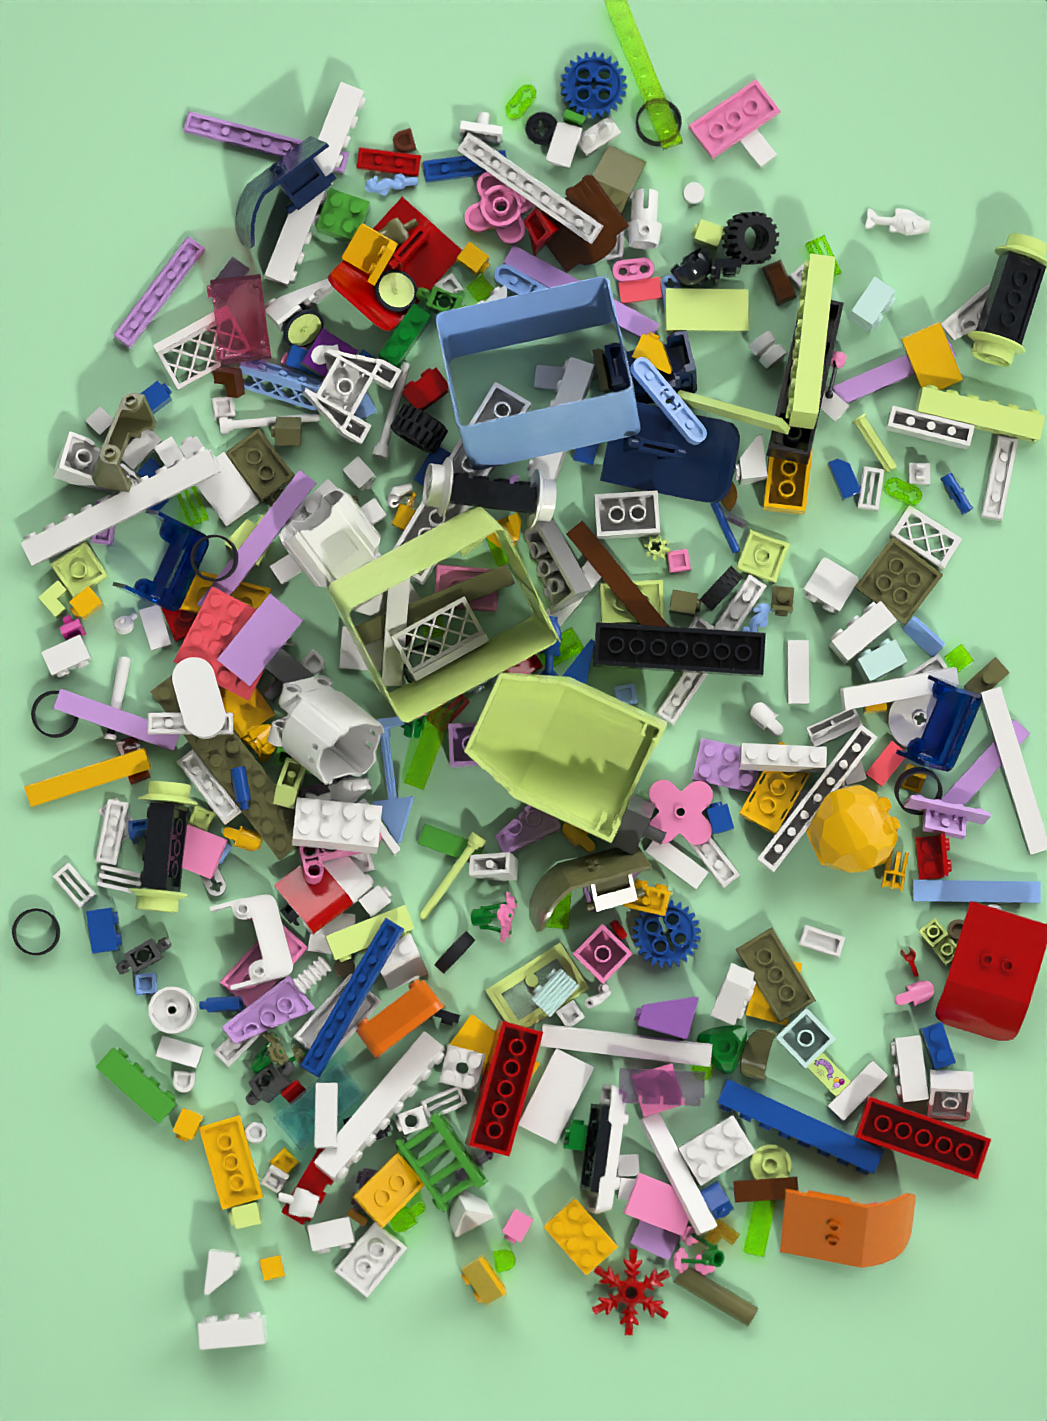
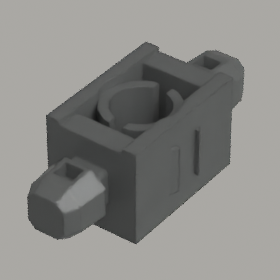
[116,937,172,974]
[245,1060,295,1106]

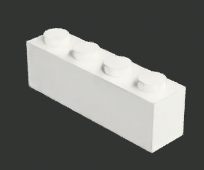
[886,406,975,450]
[739,743,827,773]

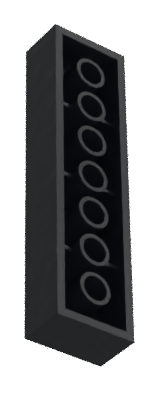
[766,300,844,465]
[593,622,766,677]

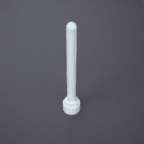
[372,361,409,459]
[219,413,320,434]

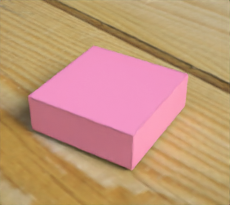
[667,549,691,573]

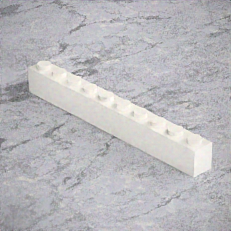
[264,82,366,287]
[21,447,222,566]

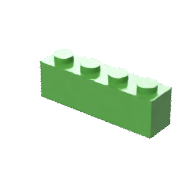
[96,1047,178,1124]

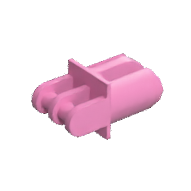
[895,980,935,1006]

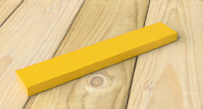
[24,748,151,807]

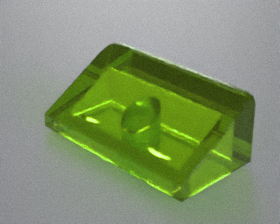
[539,627,584,667]
[545,891,572,930]

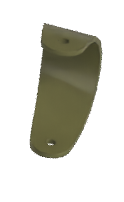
[740,1029,777,1082]

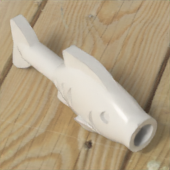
[865,209,930,236]
[305,777,371,803]

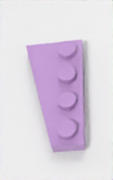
[221,976,315,1045]

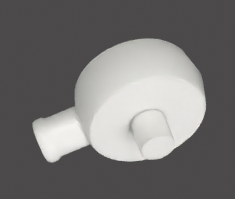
[114,612,137,634]

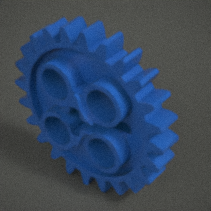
[560,51,627,120]
[632,900,701,969]

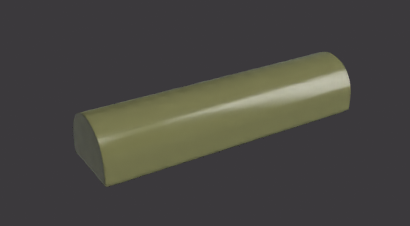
[674,1266,758,1326]

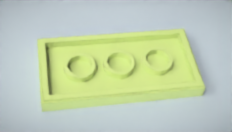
[664,288,749,332]

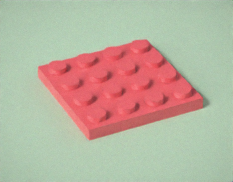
[173,586,265,701]

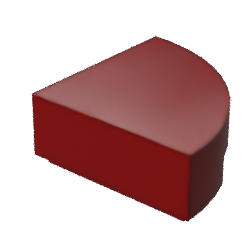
[609,919,628,941]

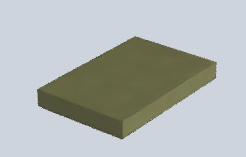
[225,428,295,503]

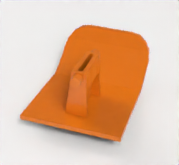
[780,1189,916,1268]

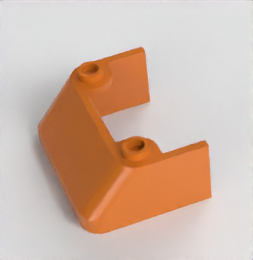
[356,979,445,1059]

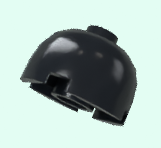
[670,247,712,287]

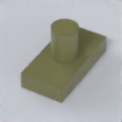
[592,348,612,393]
[964,657,1010,701]

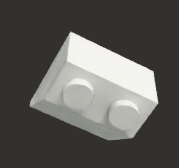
[734,435,768,486]
[380,934,428,991]
[927,1069,974,1120]
[204,1249,241,1295]

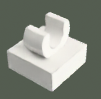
[908,463,930,485]

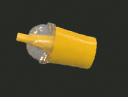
[391,492,419,531]

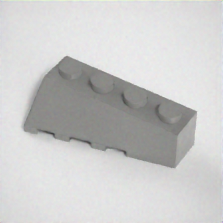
[524,517,592,614]

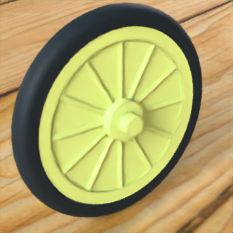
[375,270,417,312]
[283,309,324,348]

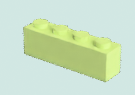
[325,905,415,962]

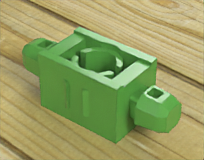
[416,286,467,314]

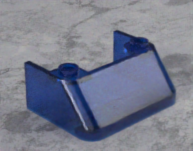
[112,509,209,611]
[896,675,982,772]

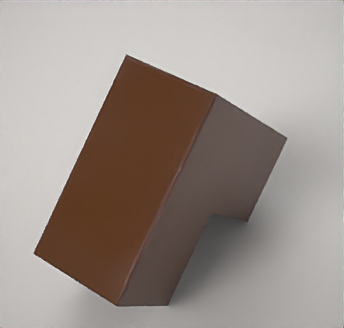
[213,367,245,398]

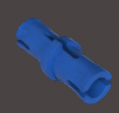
[940,472,973,515]

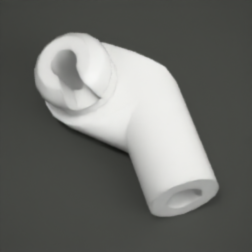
[387,483,413,508]

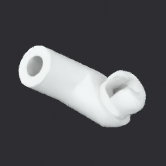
[585,984,611,1008]

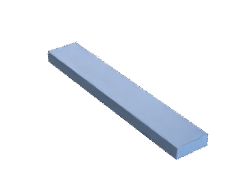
[912,880,1041,903]

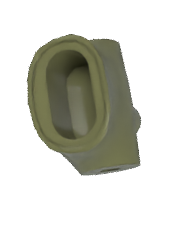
[378,217,419,247]

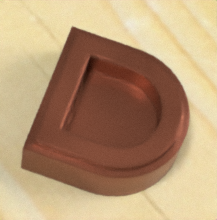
[393,128,416,152]

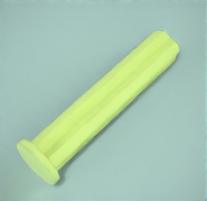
[852,413,897,473]

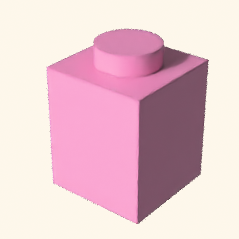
[502,1209,533,1244]

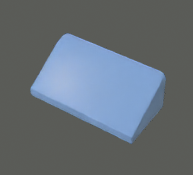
[902,616,945,657]

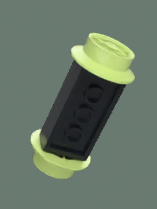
[968,233,1047,367]
[129,781,198,913]

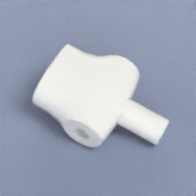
[278,1187,319,1218]

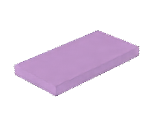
[217,593,303,686]

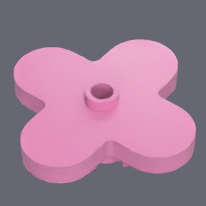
[465,172,536,245]
[649,780,713,845]

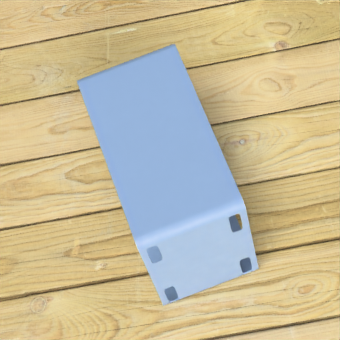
[436,274,641,470]

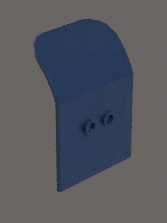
[236,136,337,249]
[600,402,740,503]

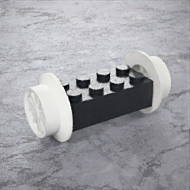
[423,457,557,528]

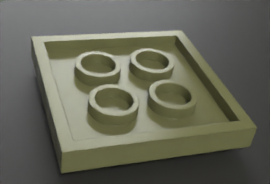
[854,537,943,626]

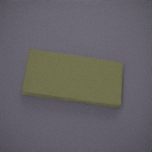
[735,928,816,1022]

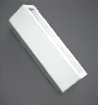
[806,708,863,746]

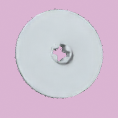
[888,693,951,751]

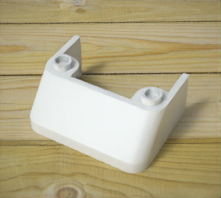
[210,894,293,991]

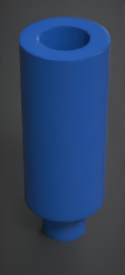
[230,767,251,810]
[199,996,243,1013]

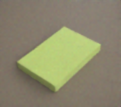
[600,580,665,624]

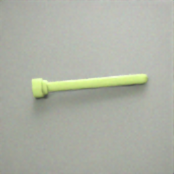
[419,831,486,920]

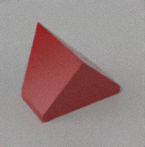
[523,206,560,257]

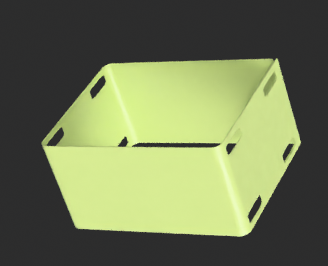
[328,506,560,722]

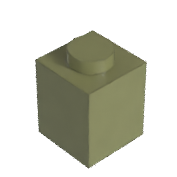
[271,416,302,446]
[669,589,701,617]

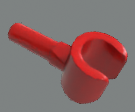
[900,946,919,977]

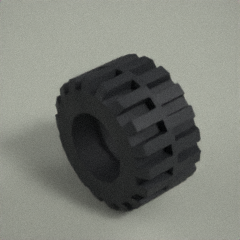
[721,212,779,265]
[390,404,448,454]

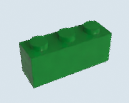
[378,304,432,368]

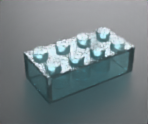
[273,1062,367,1150]

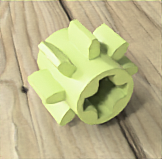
[644,534,671,562]

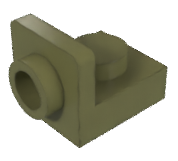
[770,586,794,616]

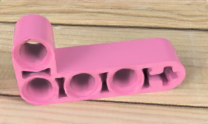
[299,833,381,884]

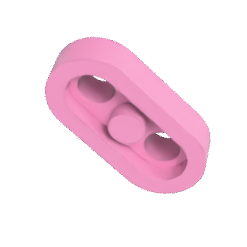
[612,258,654,282]

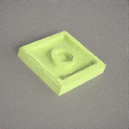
[736,530,790,584]
[50,541,109,598]

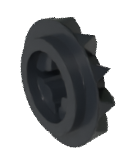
[525,112,558,146]

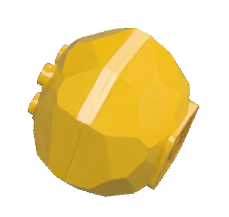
[806,785,900,873]

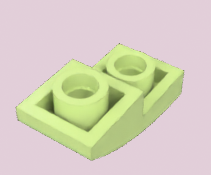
[919,918,957,966]

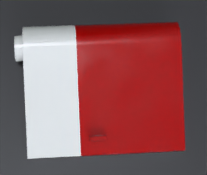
[274,849,374,935]

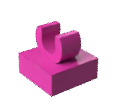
[59,615,86,641]

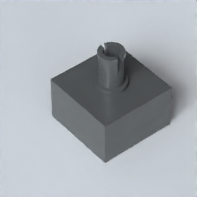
[263,648,315,703]
[610,794,667,855]

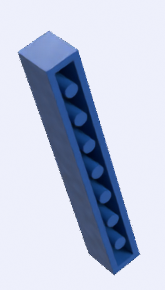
[717,1079,884,1175]

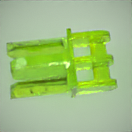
[390,1202,426,1233]

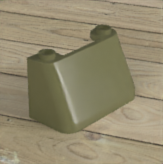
[91,393,157,492]

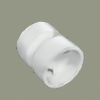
[748,330,787,370]

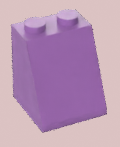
[634,997,699,1040]

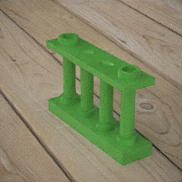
[395,1110,488,1213]

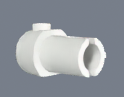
[627,189,662,250]

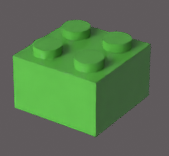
[316,188,370,243]

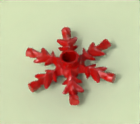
[591,1249,671,1336]

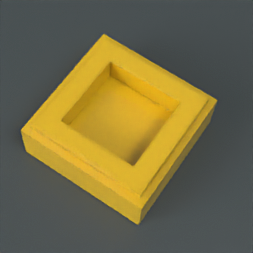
[269,1147,299,1174]
[259,1255,285,1281]

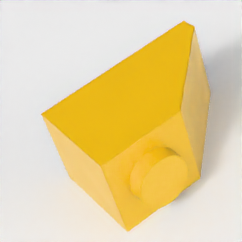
[632,332,673,374]

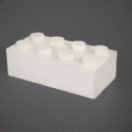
[292,797,382,854]

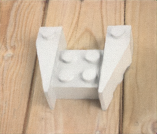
[302,349,402,445]

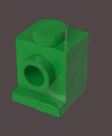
[563,1119,588,1151]

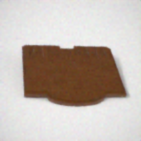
[542,174,629,273]

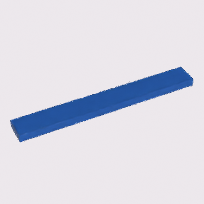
[300,918,405,1077]

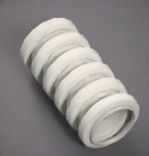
[292,956,332,994]

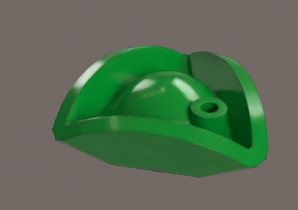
[697,1025,747,1075]

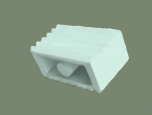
[531,968,579,1017]

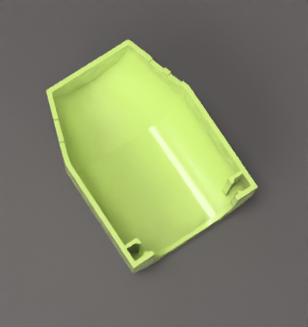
[464,672,667,843]

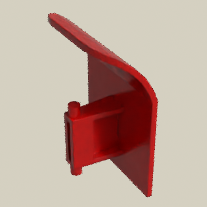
[327,197,462,331]
[935,901,1047,1041]

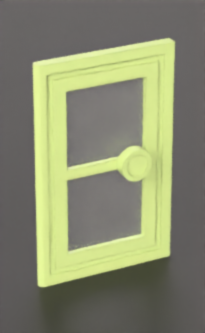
[485,942,590,1028]

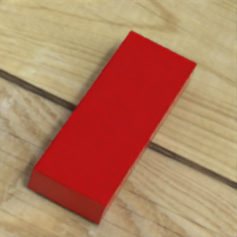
[356,147,421,177]

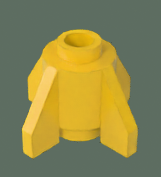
[486,512,521,548]
[242,724,276,763]

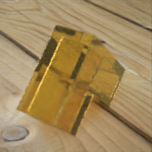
[704,1219,740,1245]

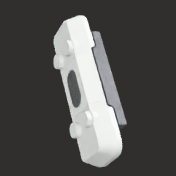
[580,1084,628,1214]

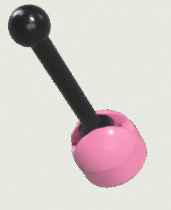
[825,351,847,399]

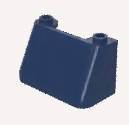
[604,330,697,404]

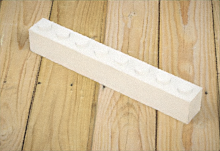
[756,725,878,873]
[314,1031,445,1182]

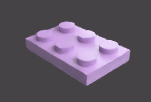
[692,738,759,794]

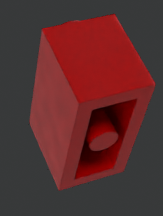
[402,367,450,411]

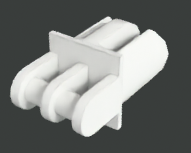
[750,702,784,736]

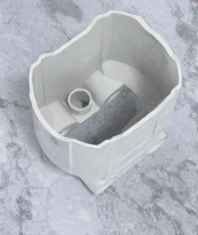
[279,488,382,588]
[267,675,385,784]

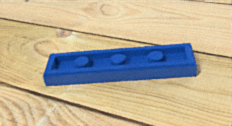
[423,150,506,183]

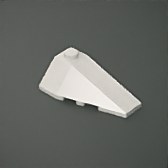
[264,278,335,333]
[52,431,142,494]

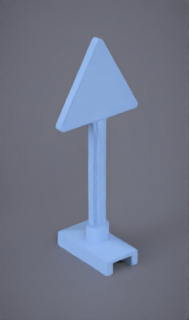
[373,717,414,843]

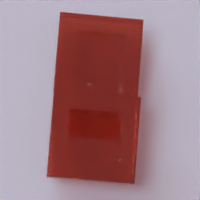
[116,736,151,785]

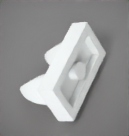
[578,116,621,157]

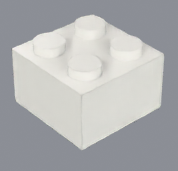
[711,963,756,1025]

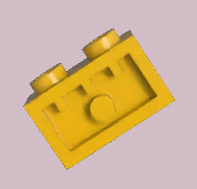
[623,879,673,916]

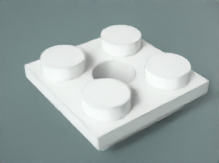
[439,1045,486,1092]

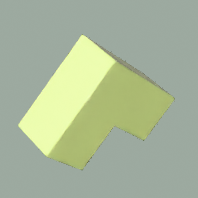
[38,580,68,618]

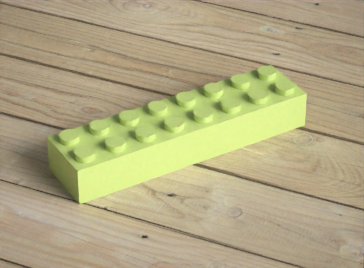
[785,254,835,429]

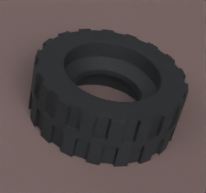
[699,566,743,611]

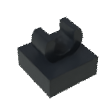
[280,904,300,926]

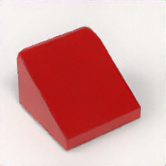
[281,1080,307,1105]

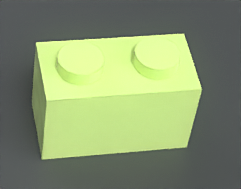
[273,757,306,809]

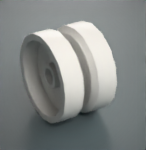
[148,987,197,1034]

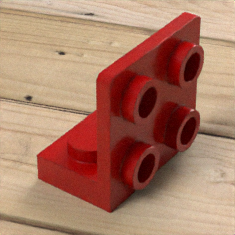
[915,834,952,880]

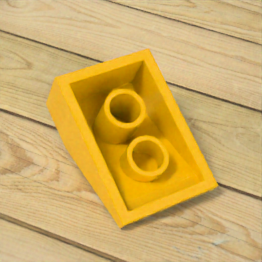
[460,1254,507,1305]

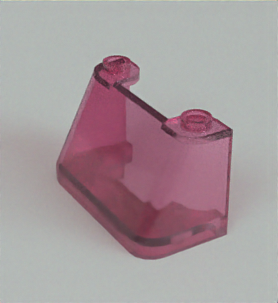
[207,274,271,365]

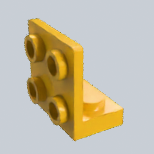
[342,223,398,286]

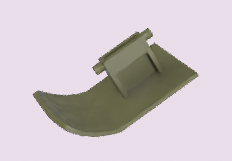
[529,846,652,932]

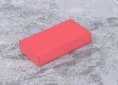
[618,277,663,304]
[865,741,908,787]

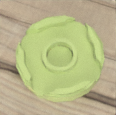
[749,1144,792,1179]

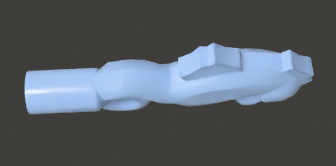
[365,174,418,196]
[741,603,771,632]

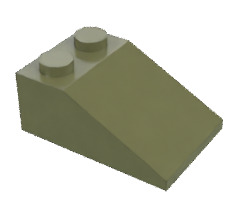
[593,145,646,214]

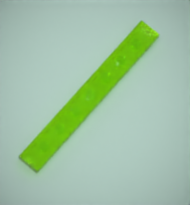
[604,0,683,150]

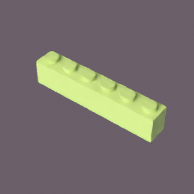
[915,385,1045,443]

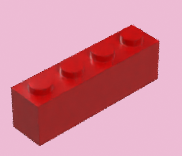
[281,1148,334,1225]

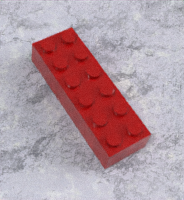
[465,1019,543,1157]
[854,1096,991,1180]

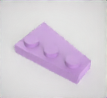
[495,805,562,854]

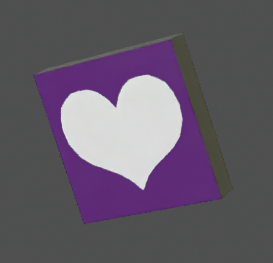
[301,328,358,379]

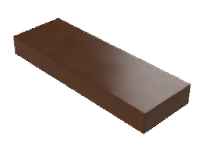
[733,1177,799,1203]

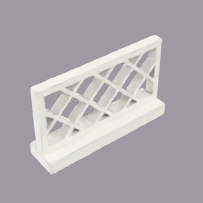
[153,305,251,390]
[390,596,489,681]

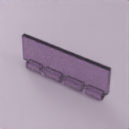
[619,1068,705,1106]

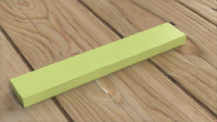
[677,390,790,435]

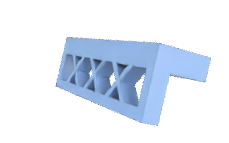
[239,355,324,411]

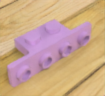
[904,795,991,839]

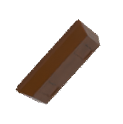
[762,260,797,305]

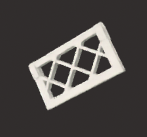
[890,505,962,570]

